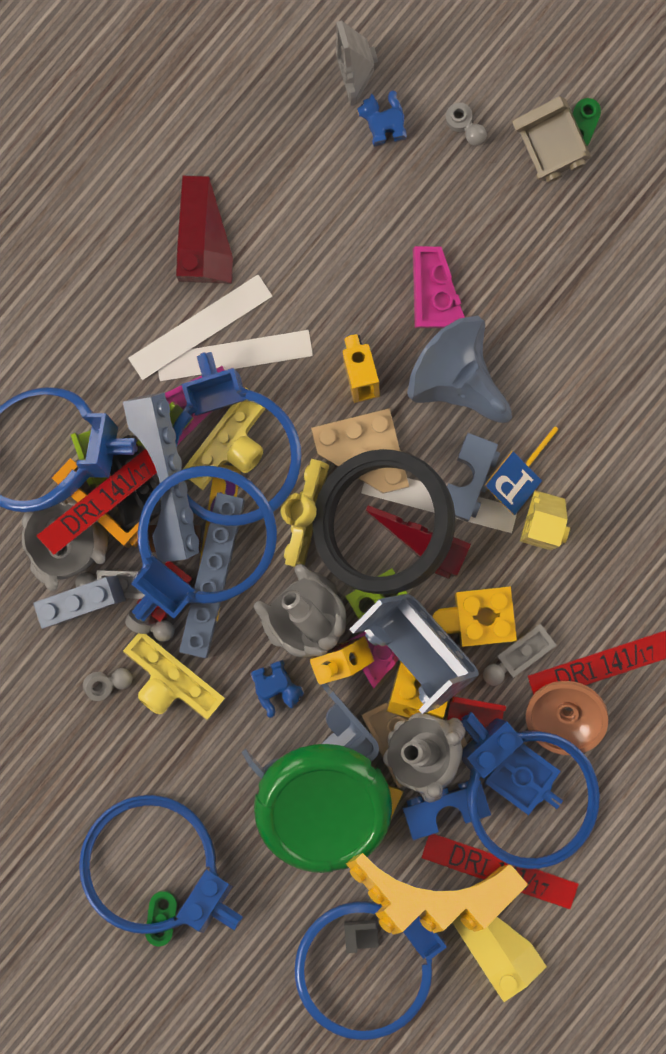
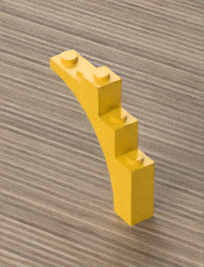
[346,853,528,935]

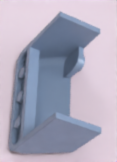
[349,594,479,714]
[242,683,379,779]

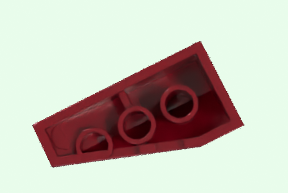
[176,175,233,284]
[366,505,471,579]

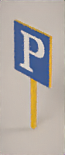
[484,427,558,515]

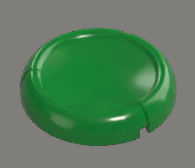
[254,744,392,873]

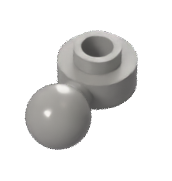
[446,103,487,146]
[125,609,174,642]
[83,668,133,701]

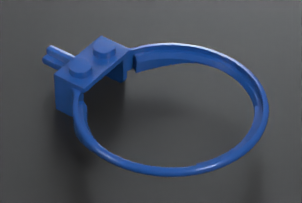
[173,352,302,526]
[0,387,138,512]
[131,466,277,622]
[461,712,600,869]
[79,795,243,934]
[295,901,447,1040]

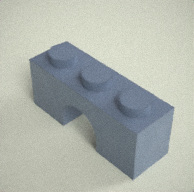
[447,433,500,522]
[33,575,126,629]

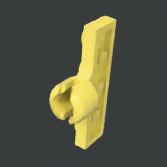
[182,387,266,490]
[280,459,330,567]
[123,633,225,720]

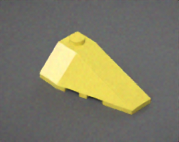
[452,915,547,1002]

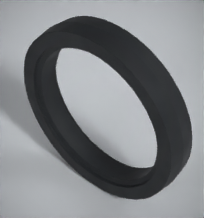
[313,449,456,594]

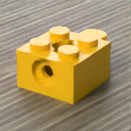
[432,586,517,647]
[386,661,448,719]

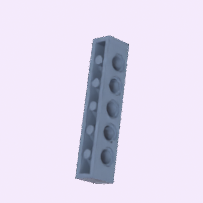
[179,493,245,658]

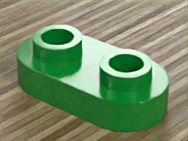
[572,98,601,146]
[145,890,177,947]

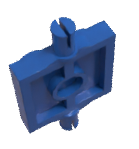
[484,743,563,815]

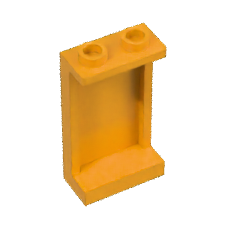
[52,458,139,548]

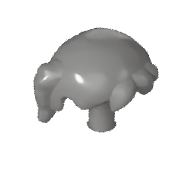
[22,500,109,591]
[254,564,346,658]
[383,712,466,802]

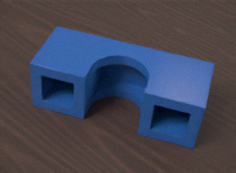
[402,780,491,840]

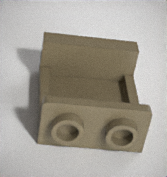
[512,96,592,183]

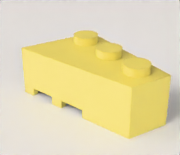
[520,490,570,550]

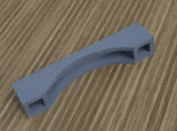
[123,392,199,562]

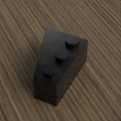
[110,435,161,533]

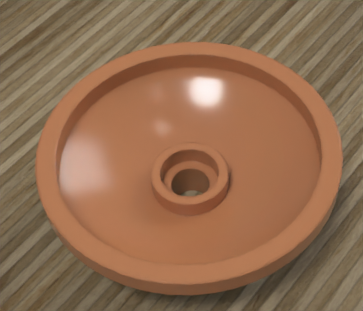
[526,681,608,755]

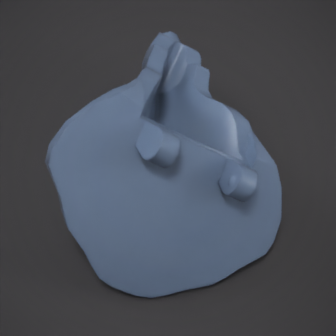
[407,315,512,423]

